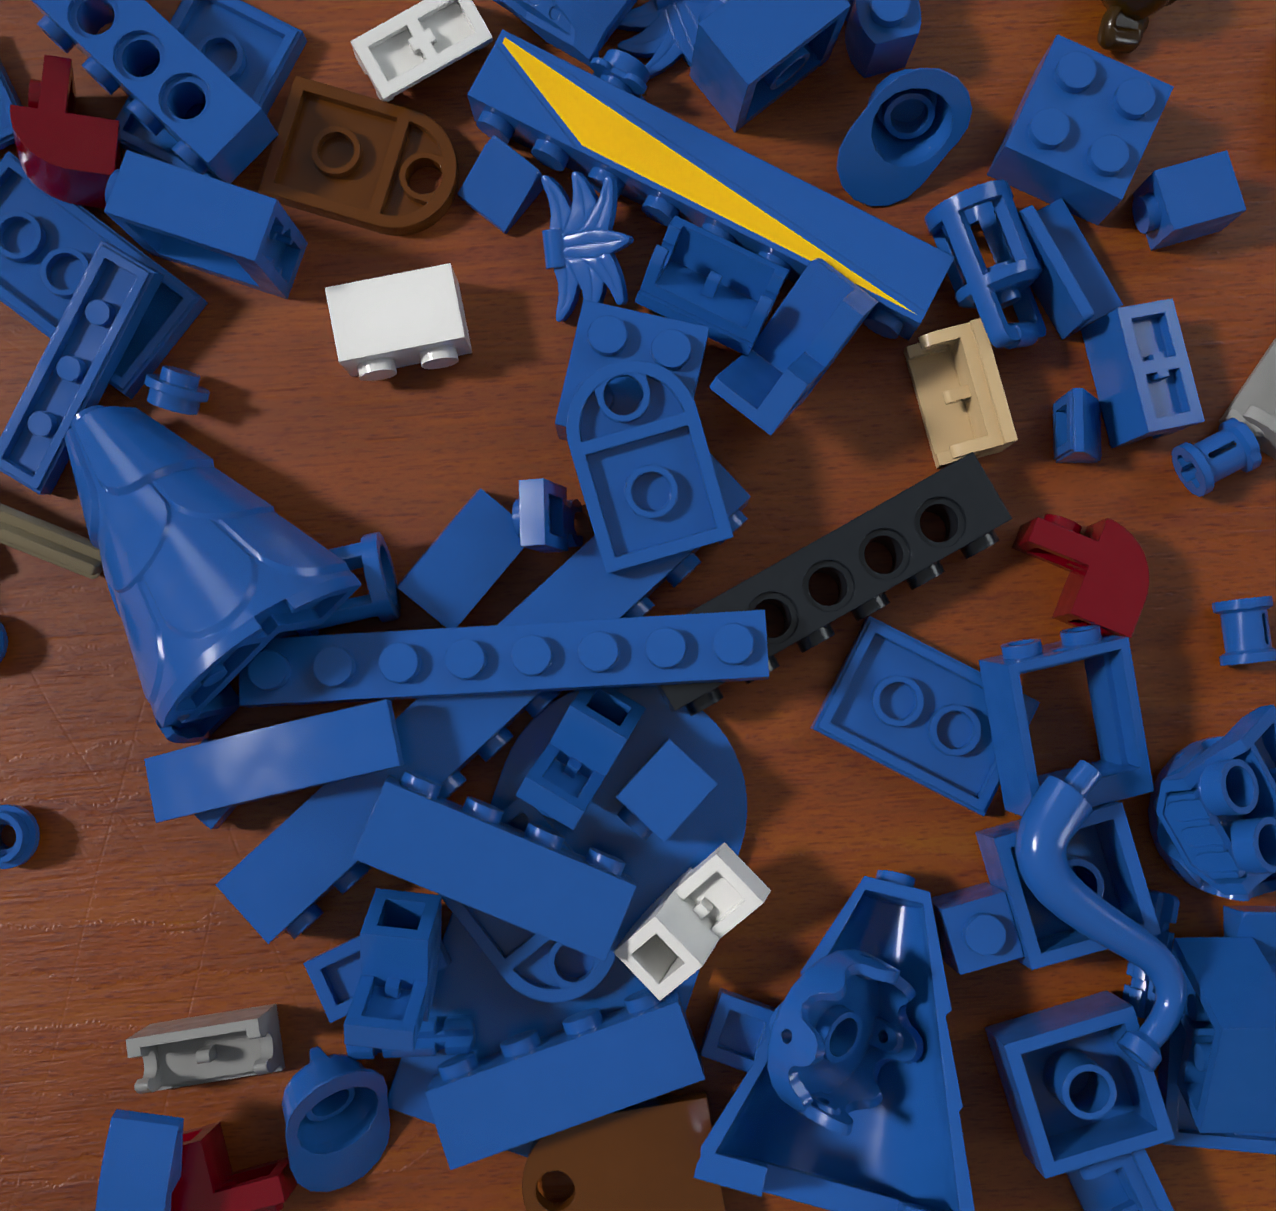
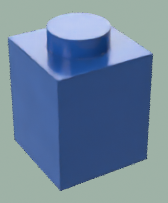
[1132,150,1247,251]
[615,738,718,843]
[931,882,1024,975]

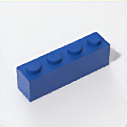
[351,770,637,962]
[425,988,705,1170]

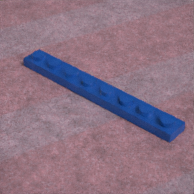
[239,610,769,708]

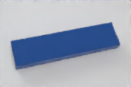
[0,240,165,495]

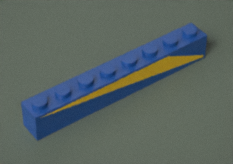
[467,29,955,341]

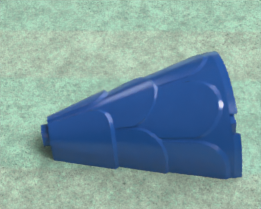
[65,405,362,744]
[693,870,975,1211]

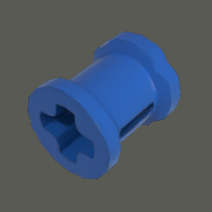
[1171,417,1262,497]
[1212,596,1276,666]

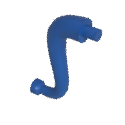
[1015,760,1187,1072]

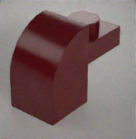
[10,55,122,208]
[1012,514,1149,638]
[171,1122,298,1211]

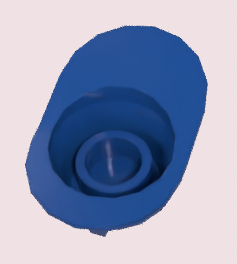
[836,68,972,206]
[282,1046,390,1192]

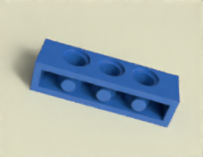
[31,0,279,184]

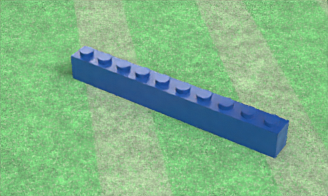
[216,453,751,944]

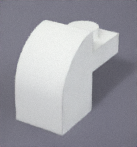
[613,842,771,1001]

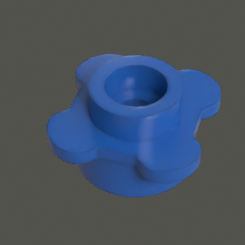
[589,49,650,101]

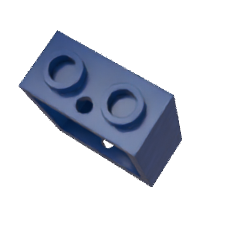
[104,150,308,300]
[979,625,1154,816]

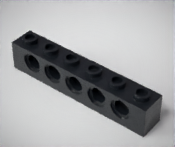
[657,452,1012,716]

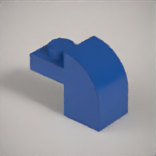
[515,688,646,830]
[344,888,442,1052]

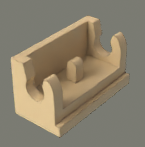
[904,318,1018,469]

